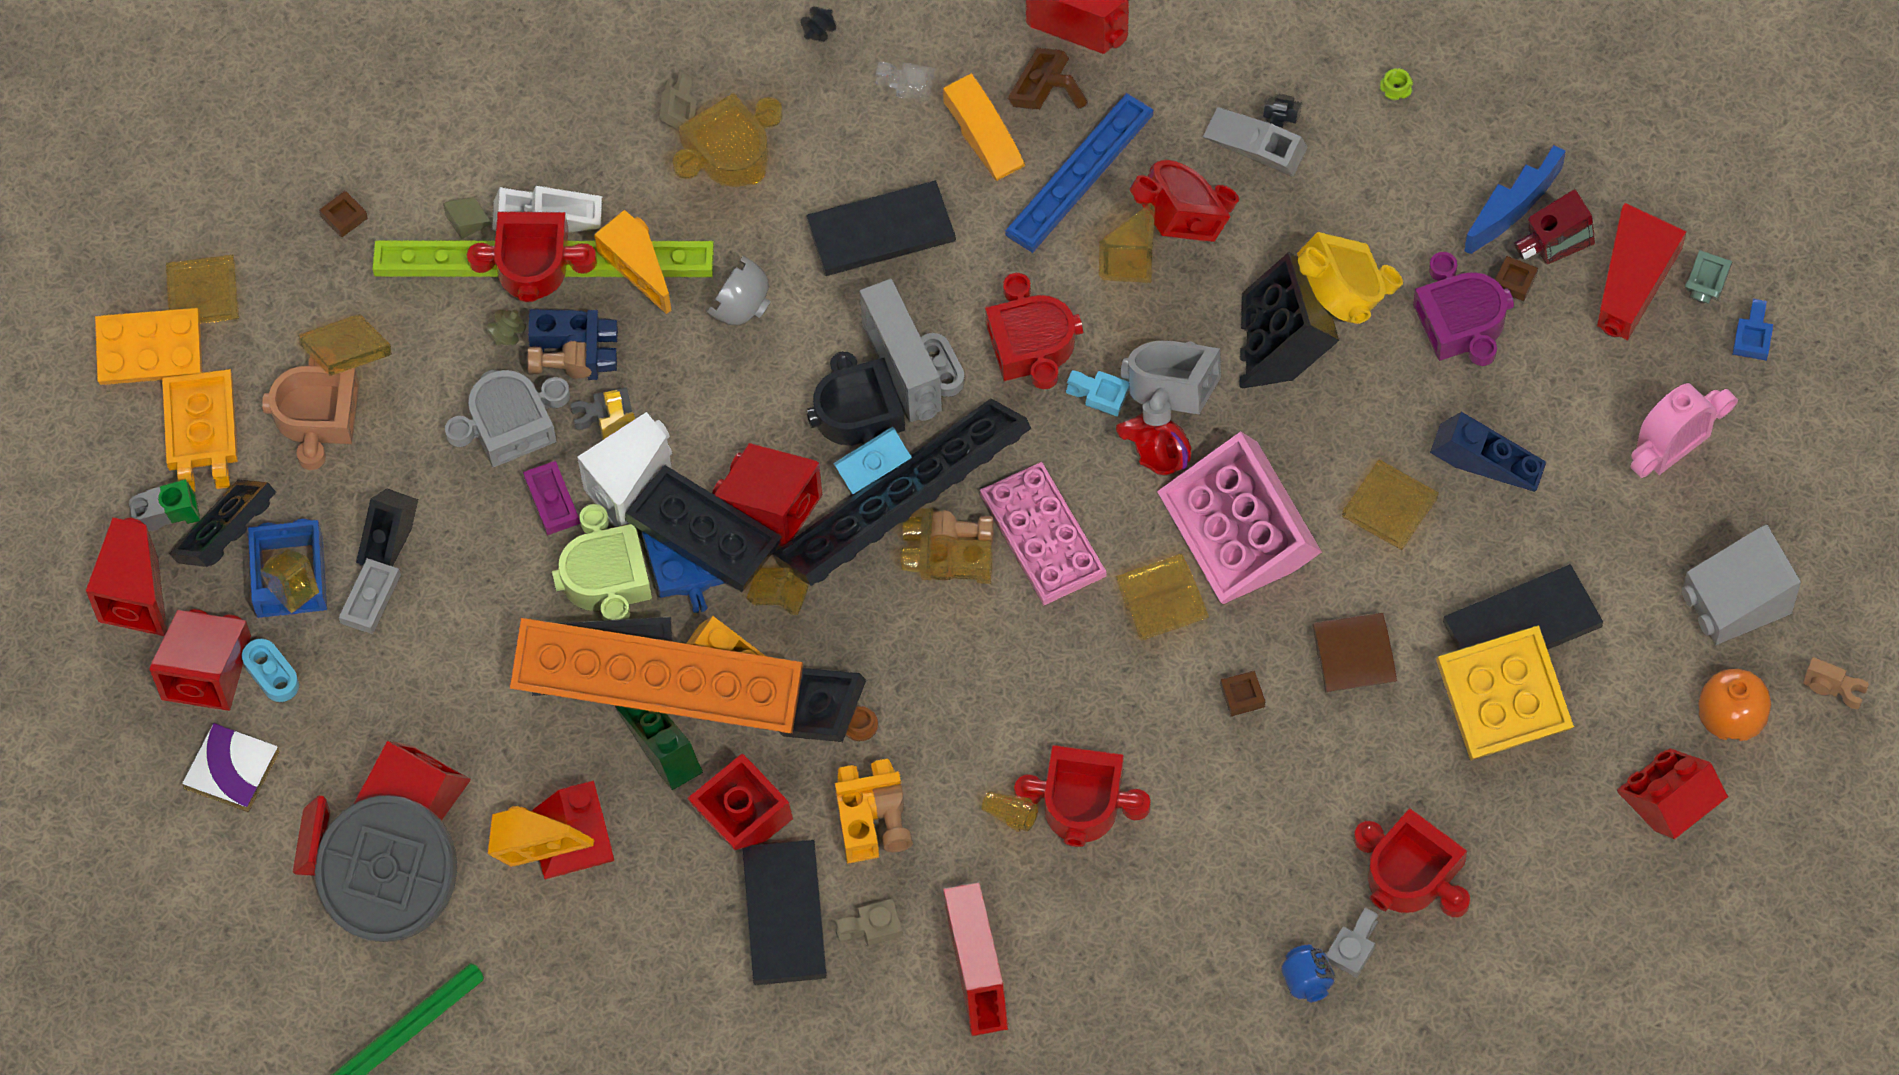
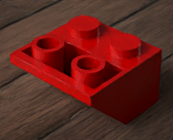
[1617,748,1728,839]

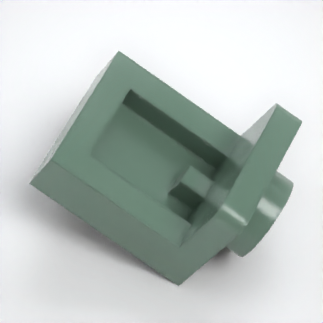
[1685,250,1733,304]

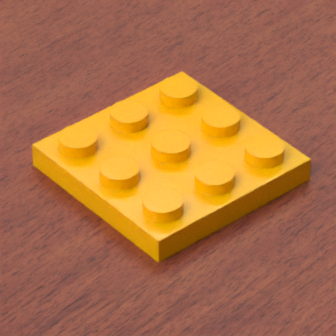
[1436,626,1574,761]

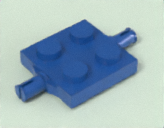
[642,532,725,613]

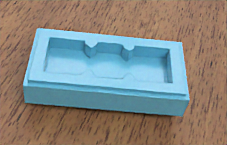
[833,427,912,494]

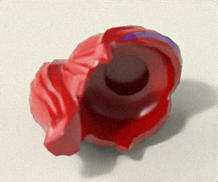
[1116,413,1192,476]

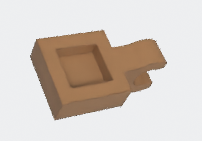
[1803,657,1869,709]

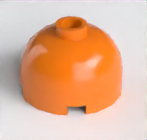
[1698,668,1771,741]

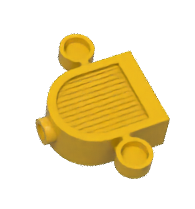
[1297,232,1403,324]

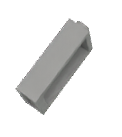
[860,278,942,423]

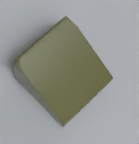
[443,197,491,239]

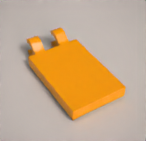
[162,369,238,492]

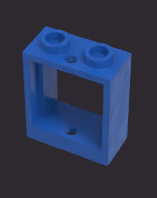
[248,519,327,618]

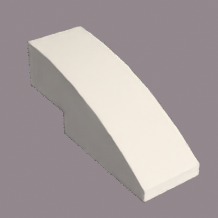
[492,186,602,232]

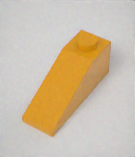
[594,210,671,314]
[487,806,594,867]

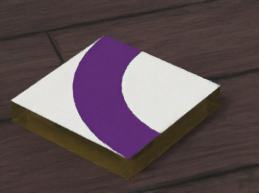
[182,723,280,812]

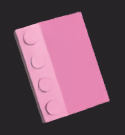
[1157,432,1322,604]

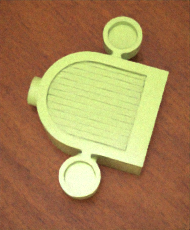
[552,504,652,620]

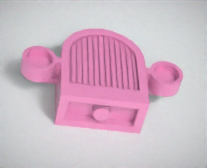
[1630,383,1738,478]

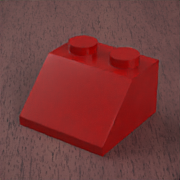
[687,753,793,850]

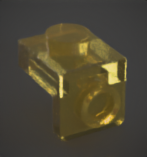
[746,568,808,615]

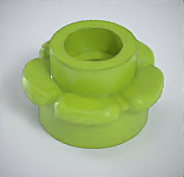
[1380,69,1413,100]

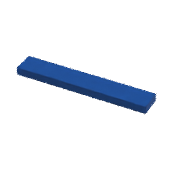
[1005,93,1153,253]

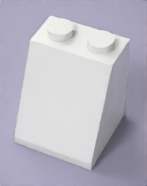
[578,412,672,527]

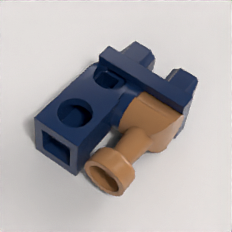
[528,309,618,380]

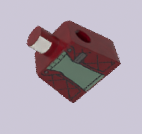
[1514,189,1595,264]

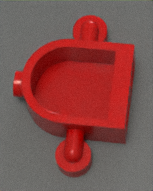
[1130,160,1239,242]
[467,212,597,302]
[985,273,1083,389]
[1014,745,1151,847]
[1354,808,1470,917]

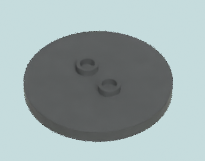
[315,795,457,942]

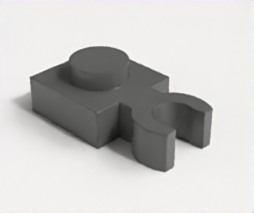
[571,387,632,430]

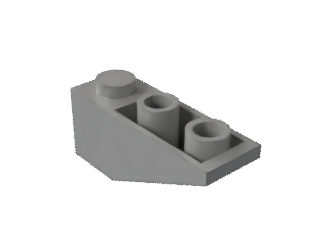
[1203,107,1308,177]

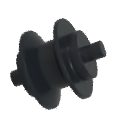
[800,6,837,42]

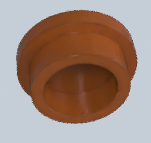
[846,706,878,741]

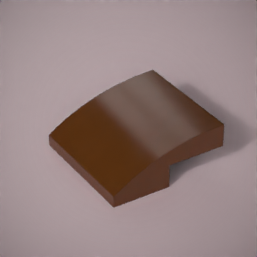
[1313,613,1397,693]

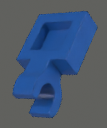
[1732,299,1773,361]

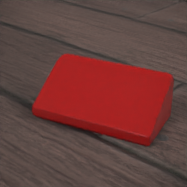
[293,796,330,876]

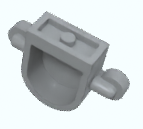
[1121,341,1221,426]
[445,370,570,468]

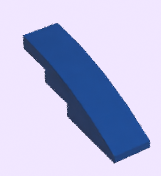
[1464,145,1566,254]

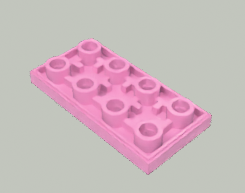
[980,462,1106,605]

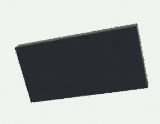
[806,180,956,276]
[1443,564,1603,650]
[742,840,827,986]

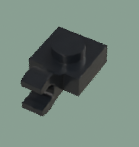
[1263,94,1302,129]

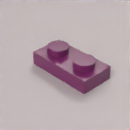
[523,461,580,536]

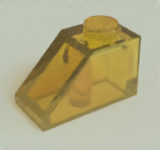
[260,548,319,614]

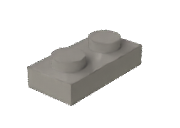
[339,558,401,634]

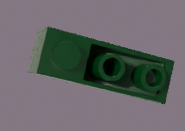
[615,706,703,790]

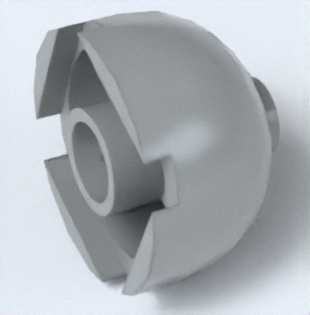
[706,255,771,326]

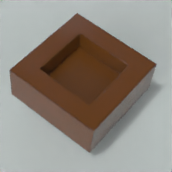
[319,191,368,238]
[1495,256,1538,301]
[1220,670,1266,717]

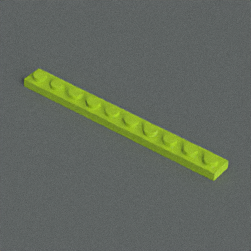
[373,240,714,277]

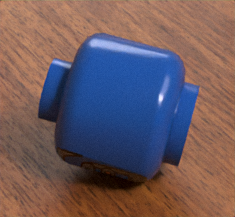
[1281,945,1335,1002]

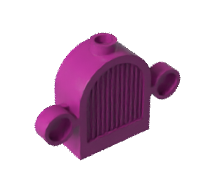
[1413,252,1514,366]

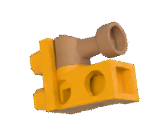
[835,759,913,864]

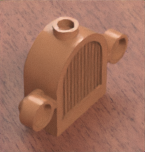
[262,350,359,470]

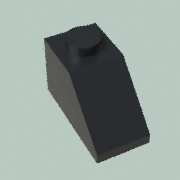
[356,488,419,567]

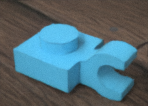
[1066,370,1129,417]

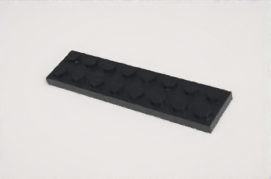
[773,399,1032,586]

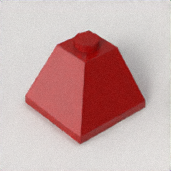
[531,780,615,880]

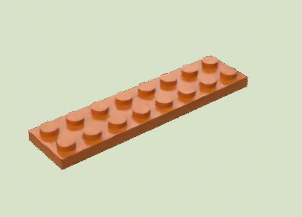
[510,618,804,733]

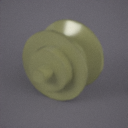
[487,310,526,345]

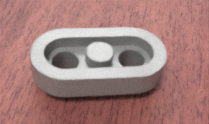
[921,333,964,397]

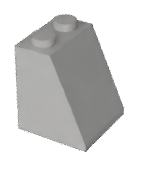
[1682,525,1801,645]

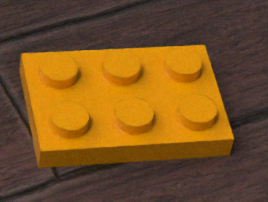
[95,308,202,385]

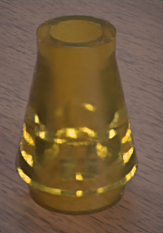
[982,791,1038,832]

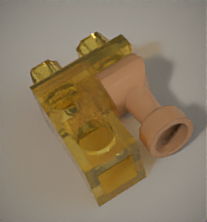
[901,508,994,584]

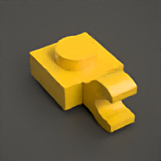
[599,390,635,440]

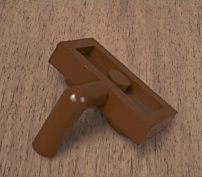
[1008,48,1088,110]

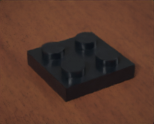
[779,668,866,742]

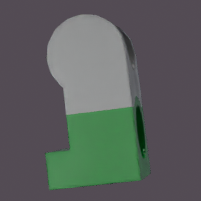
[129,479,201,531]

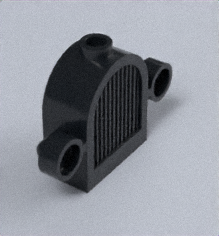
[806,352,905,447]

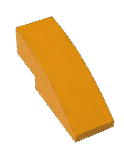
[943,73,1025,181]

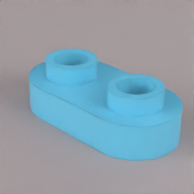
[242,639,299,702]

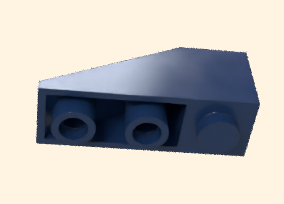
[1430,411,1546,492]

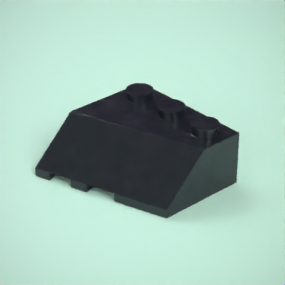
[1239,252,1340,389]

